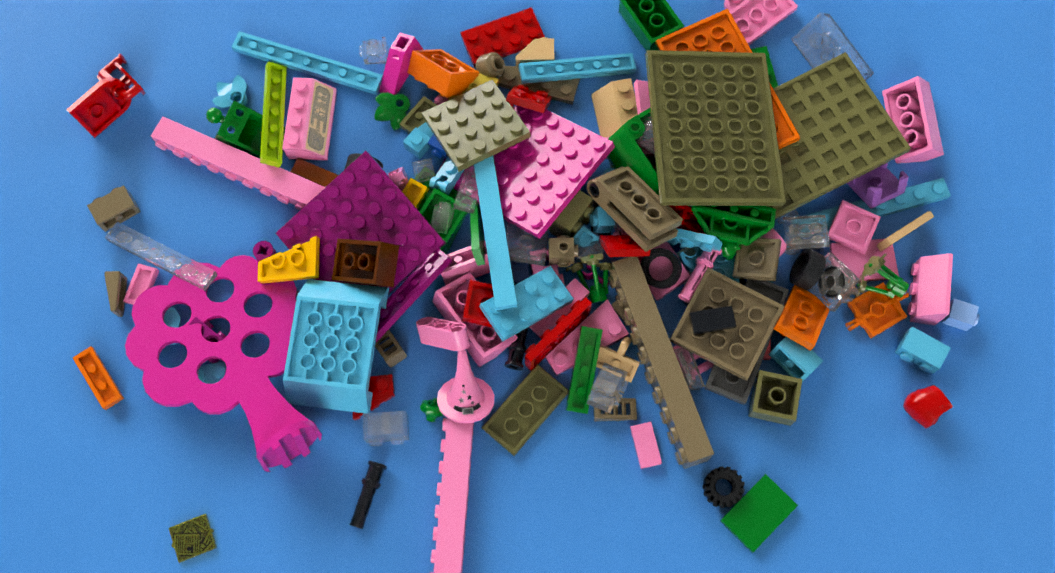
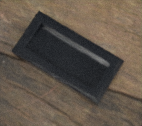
[689,306,736,335]

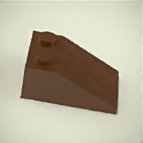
[332,239,399,287]

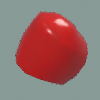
[903,385,953,429]

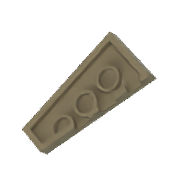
[498,66,580,105]

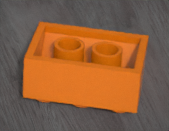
[407,49,479,98]

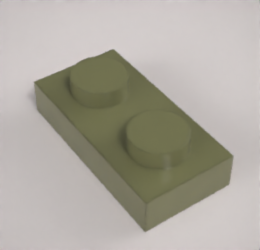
[399,96,437,134]

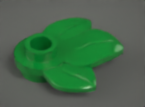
[374,92,410,131]

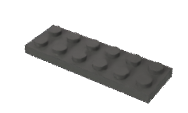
[704,279,789,405]

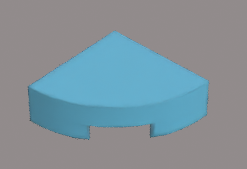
[573,225,599,247]

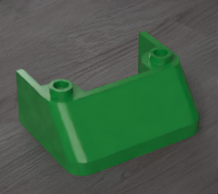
[607,108,659,195]

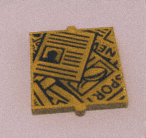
[169,514,217,563]

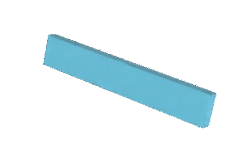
[518,53,636,84]

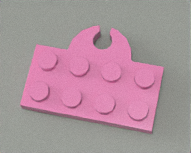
[724,0,798,45]

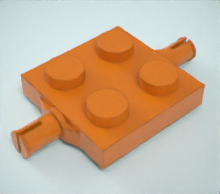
[845,282,909,339]

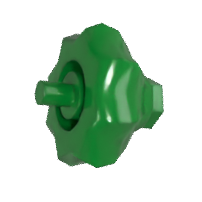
[720,240,742,260]
[420,398,443,422]

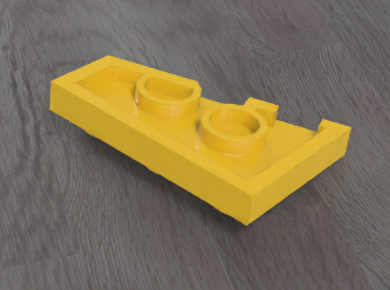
[257,236,320,284]

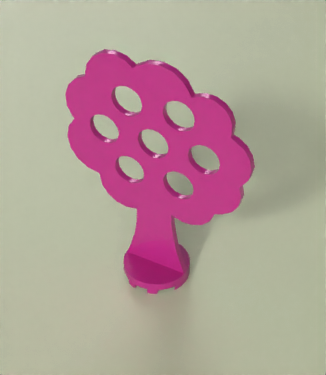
[125,255,322,472]

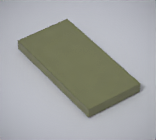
[482,364,569,456]

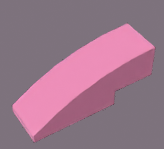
[529,278,590,337]

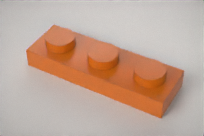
[73,346,124,410]

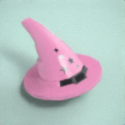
[437,350,495,424]

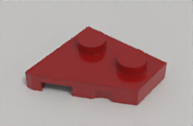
[352,374,395,421]

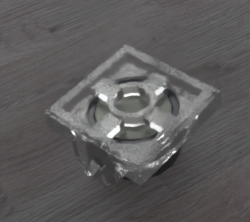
[809,252,860,312]

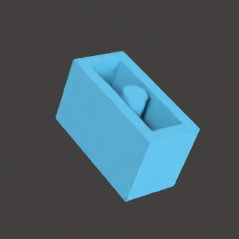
[895,326,951,374]
[768,337,823,382]

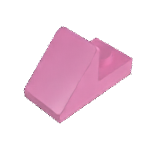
[387,167,409,191]

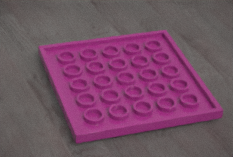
[276,151,446,295]

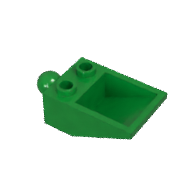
[206,100,286,159]
[419,188,470,254]

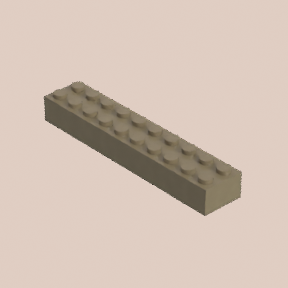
[608,257,714,469]

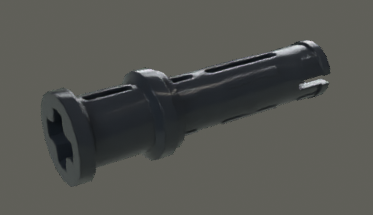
[504,328,528,370]
[349,461,387,529]

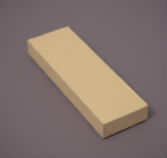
[877,211,934,252]

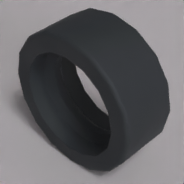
[640,248,682,289]
[789,248,826,290]

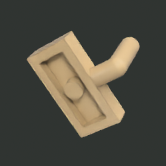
[596,337,640,382]

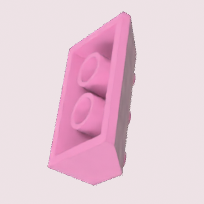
[908,253,953,326]

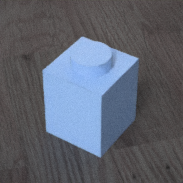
[942,298,980,331]

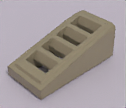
[105,271,127,317]
[375,330,407,368]
[593,397,637,421]

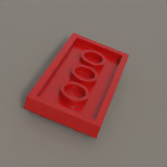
[460,7,545,68]
[525,297,592,371]

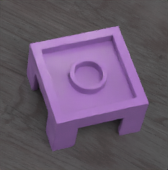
[847,163,909,209]

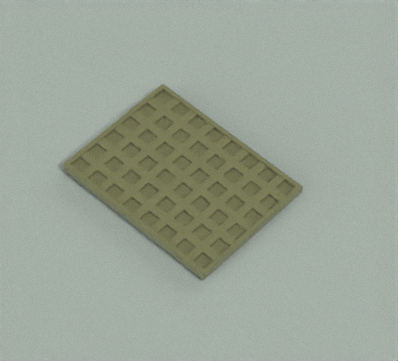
[767,52,911,219]

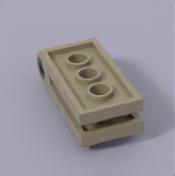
[587,166,683,252]

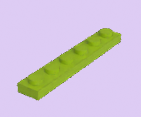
[260,61,287,167]

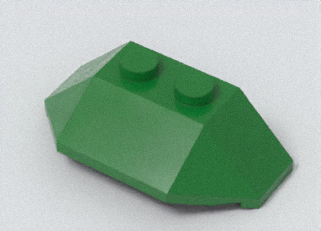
[691,206,776,246]

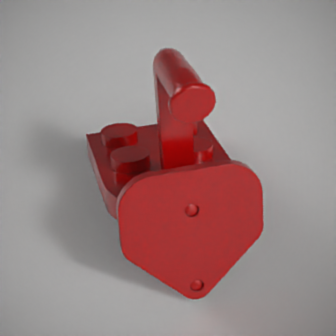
[66,53,146,138]

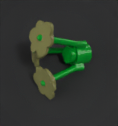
[565,253,612,303]
[855,254,909,299]

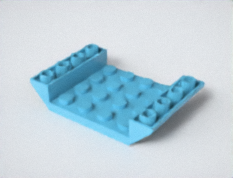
[283,279,389,414]

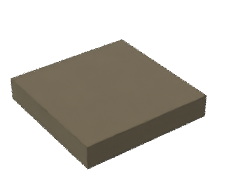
[732,238,782,281]

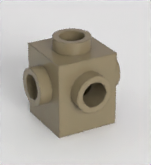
[549,235,578,267]

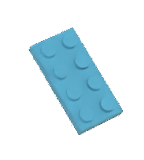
[479,266,574,342]

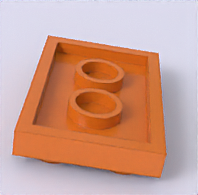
[774,285,831,351]

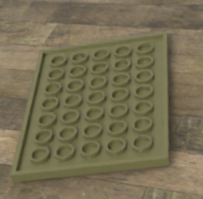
[645,50,786,206]

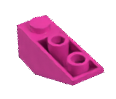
[379,33,424,95]

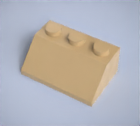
[591,78,643,137]

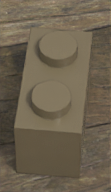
[87,185,141,232]

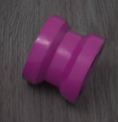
[253,241,277,261]

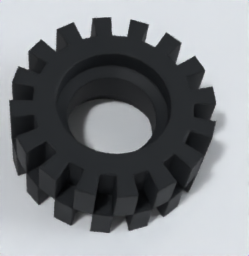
[703,466,745,508]

